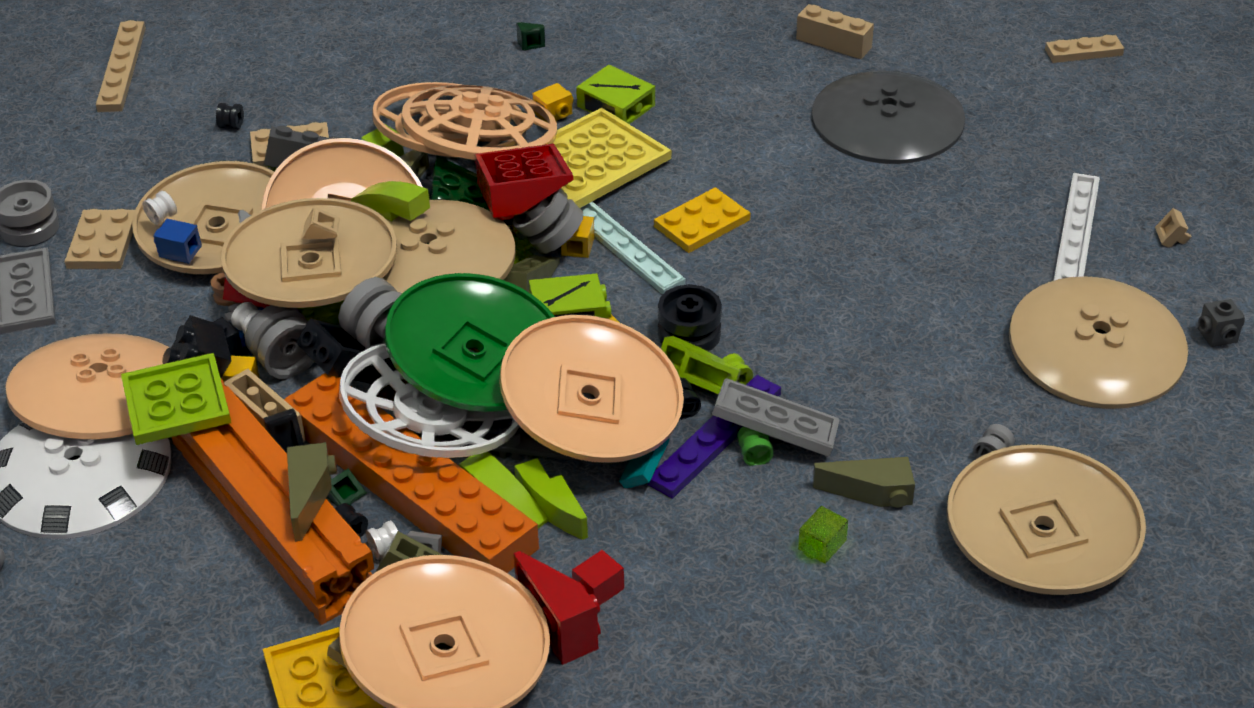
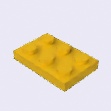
[654,187,751,253]

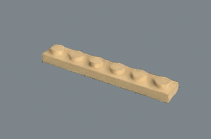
[96,20,146,112]

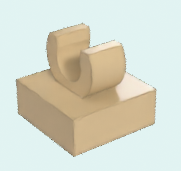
[1155,208,1192,247]

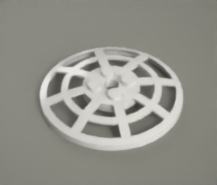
[339,343,519,458]

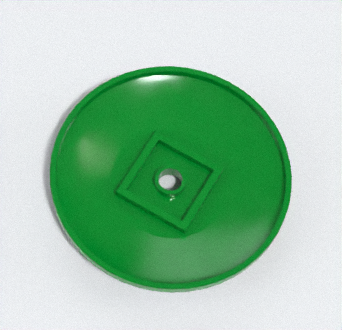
[385,273,555,412]

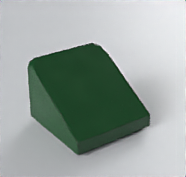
[516,22,545,51]
[326,468,367,506]

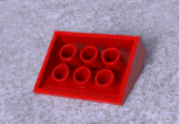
[475,143,574,220]

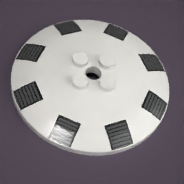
[0,422,172,539]

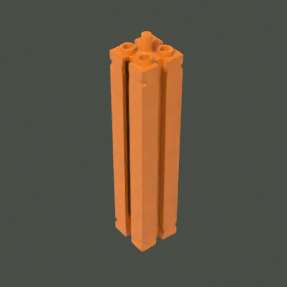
[172,378,375,625]

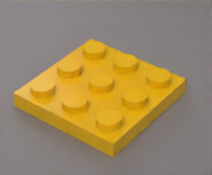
[262,627,384,708]

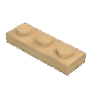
[1045,35,1124,63]

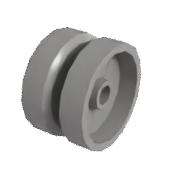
[0,179,60,246]
[512,188,583,253]
[338,277,402,349]
[245,305,314,379]

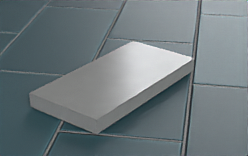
[0,247,56,334]
[712,378,840,457]

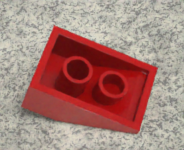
[513,551,601,665]

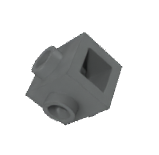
[1198,299,1245,347]

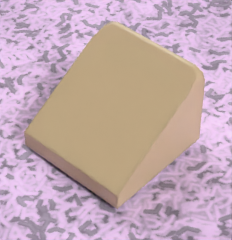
[303,207,340,239]

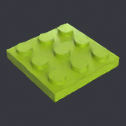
[121,353,232,445]

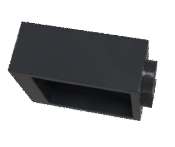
[296,318,392,384]

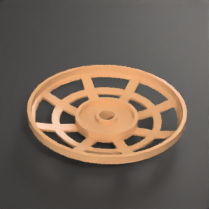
[372,82,526,157]
[401,85,557,160]

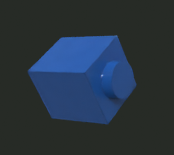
[153,219,202,264]

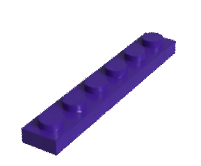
[648,375,781,499]

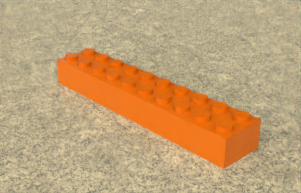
[284,373,539,573]

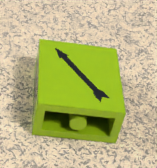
[576,65,655,124]
[529,273,611,319]

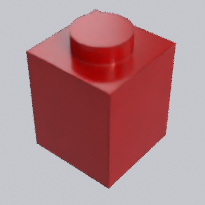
[572,550,624,606]

